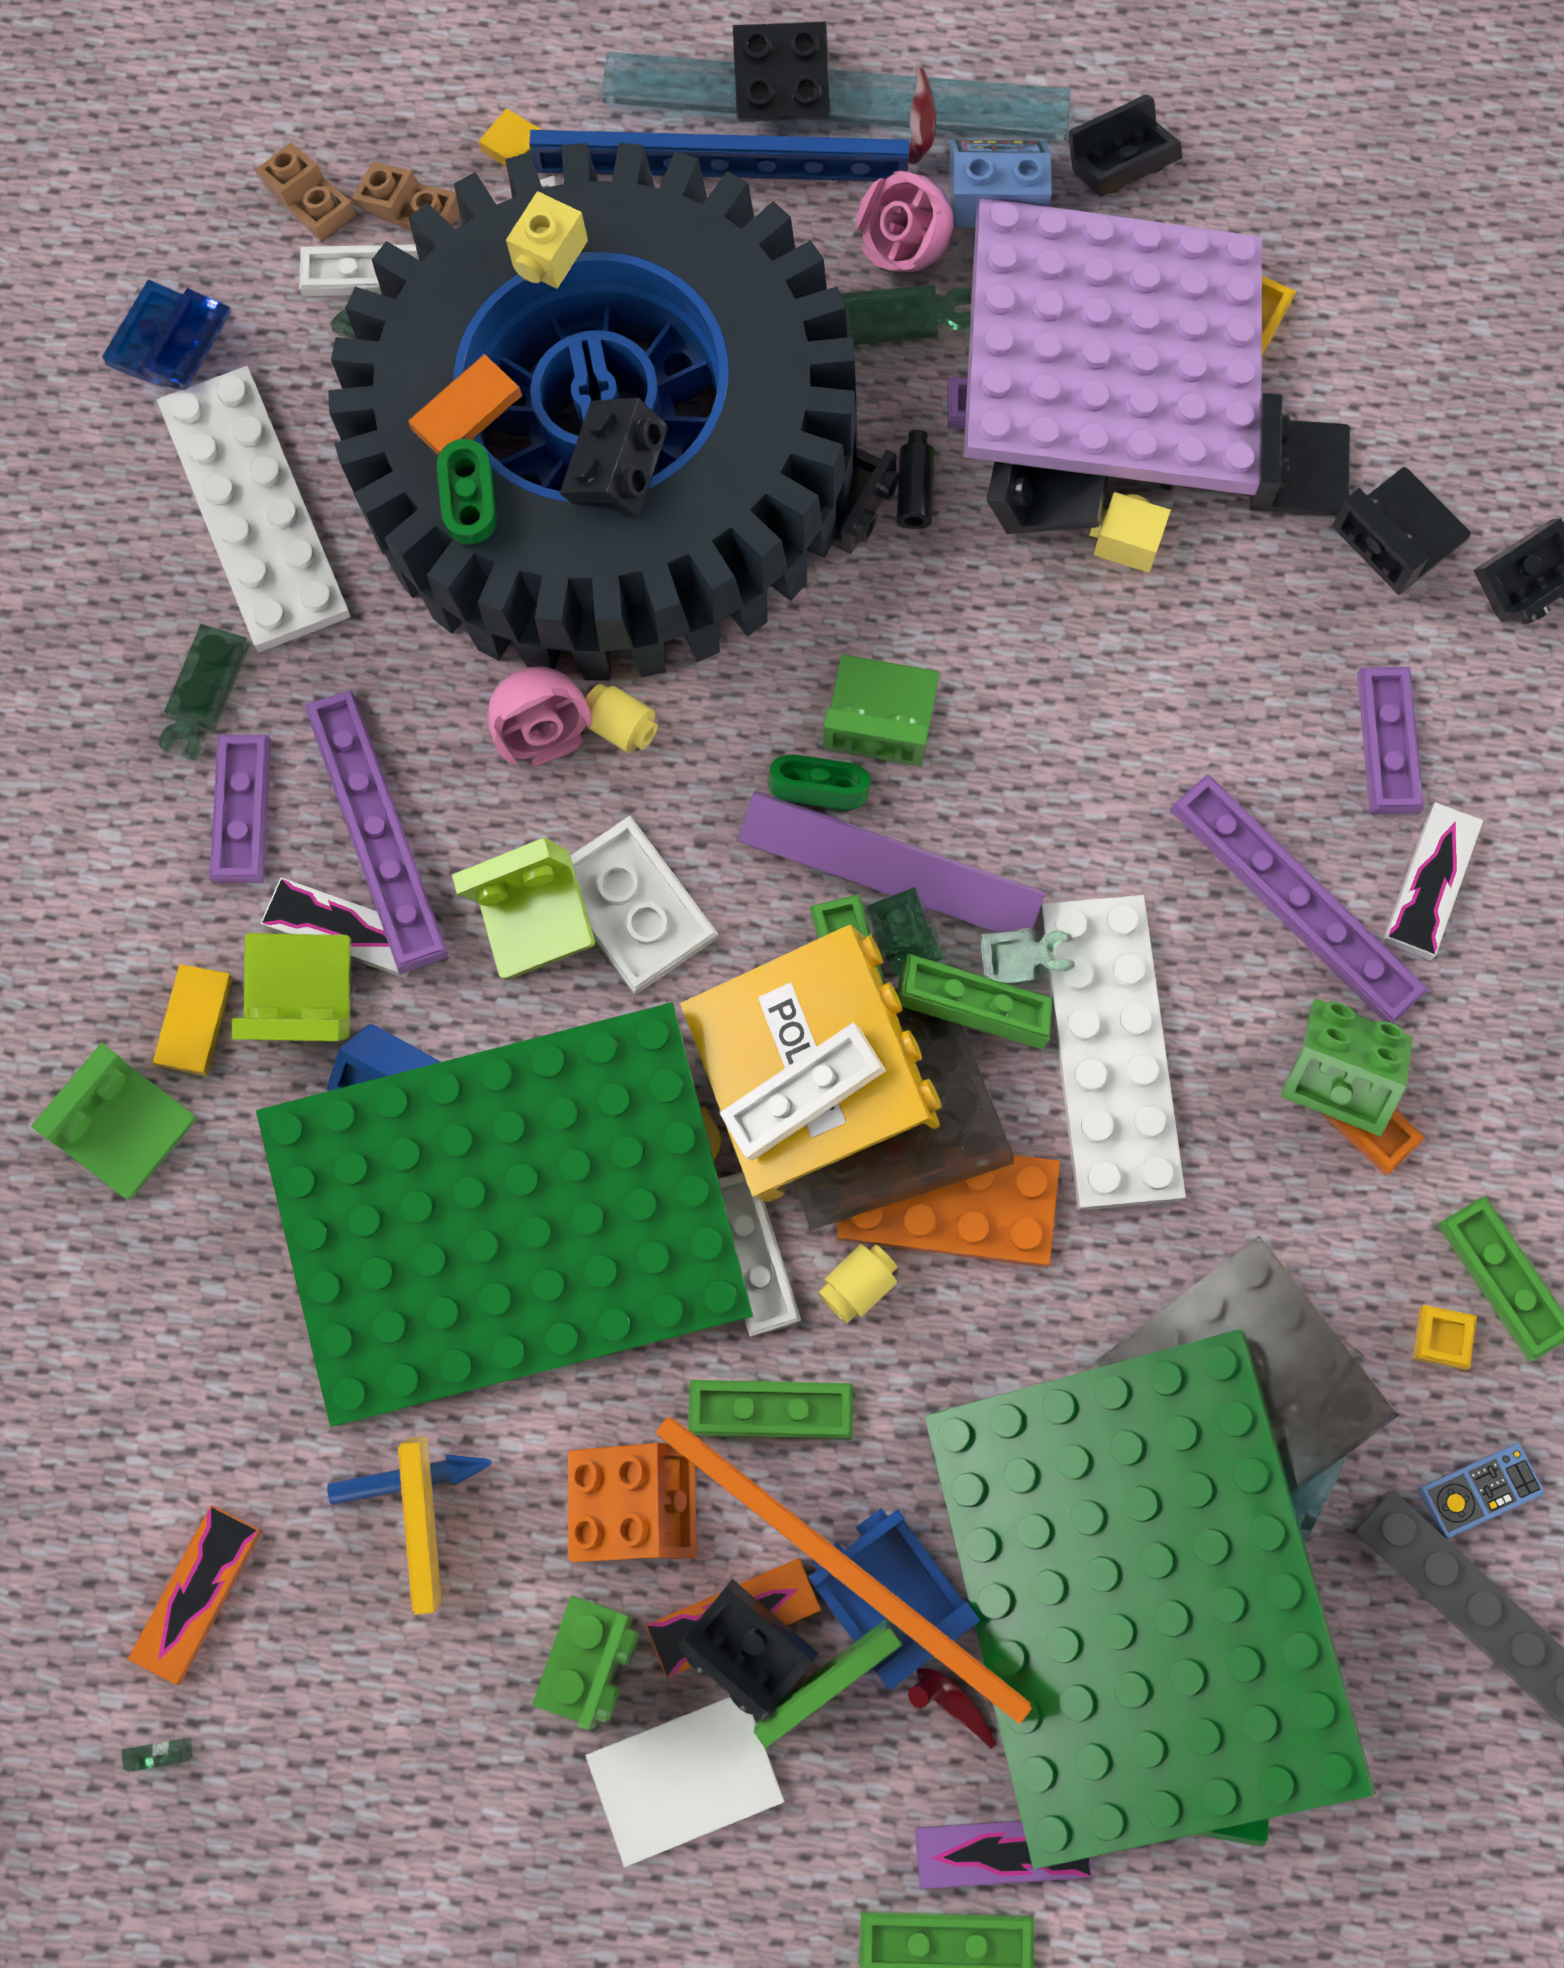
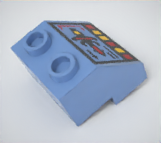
[949,140,1051,228]

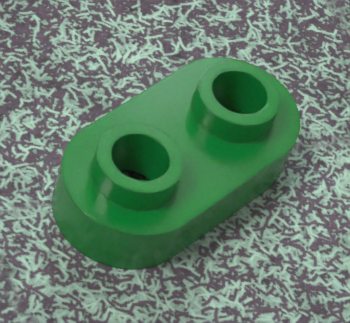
[437,439,497,544]
[768,754,871,811]

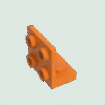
[568,1443,697,1562]

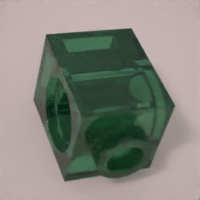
[867,887,945,977]

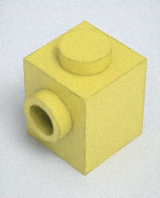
[506,191,588,289]
[1089,492,1171,573]

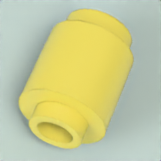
[585,684,658,754]
[817,1244,898,1324]

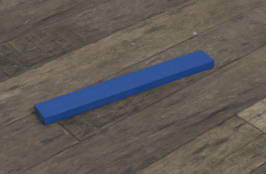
[529,130,909,182]

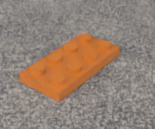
[836,1139,1060,1268]

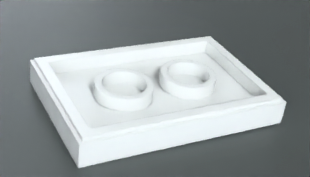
[570,816,719,996]
[585,1697,785,1867]

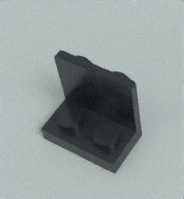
[733,21,831,122]
[1249,393,1350,516]
[987,461,1109,534]
[1332,467,1471,595]

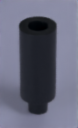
[896,430,935,529]

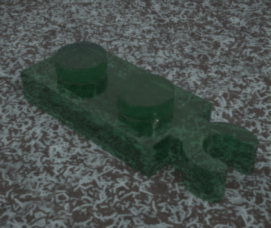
[841,284,971,345]
[159,624,251,761]

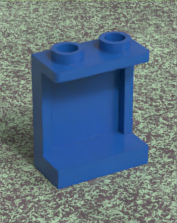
[808,1508,980,1690]

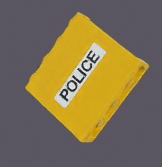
[680,924,942,1203]

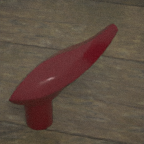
[908,68,937,164]
[908,1668,996,1749]

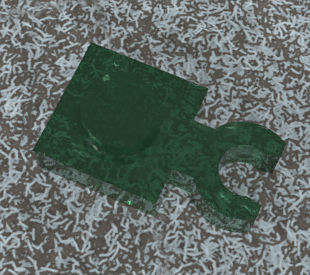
[980,928,1075,985]

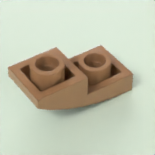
[255,143,357,242]
[351,161,460,231]

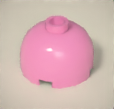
[857,170,954,273]
[486,667,592,766]

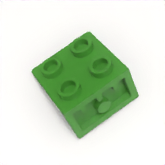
[823,655,939,767]
[1281,999,1412,1137]
[30,1042,196,1200]
[532,1595,640,1731]

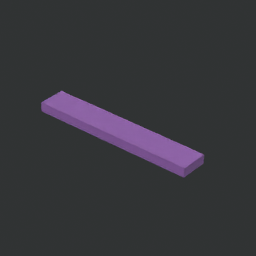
[304,690,449,975]
[1170,774,1429,1023]
[738,791,1046,943]

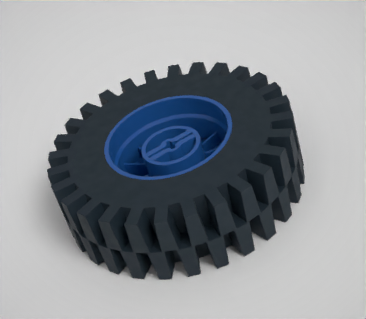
[328,143,858,680]

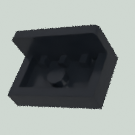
[1068,94,1182,196]
[560,398,668,516]
[832,448,900,554]
[1473,518,1564,624]
[678,1579,819,1722]

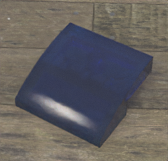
[102,279,232,390]

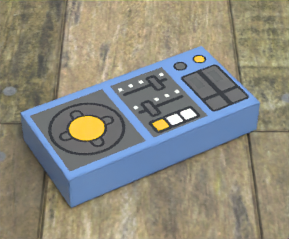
[1417,1443,1545,1539]

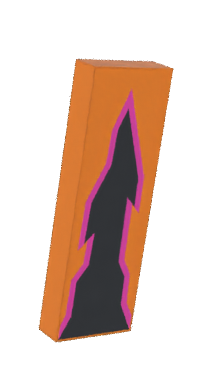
[127,1505,262,1685]
[645,1558,821,1679]

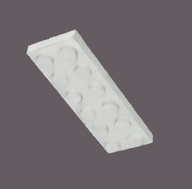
[156,365,351,653]
[1040,895,1186,1211]

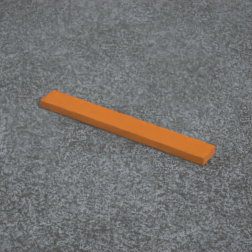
[655,1417,1032,1724]

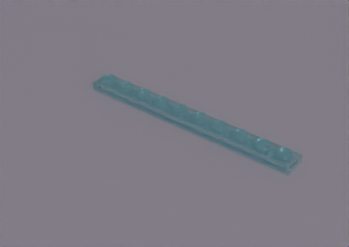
[602,51,1071,140]

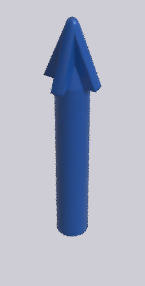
[327,1454,492,1505]

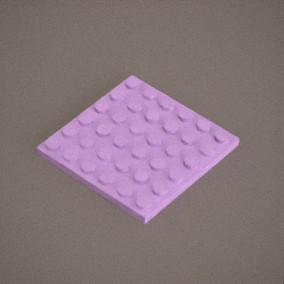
[964,198,1262,495]

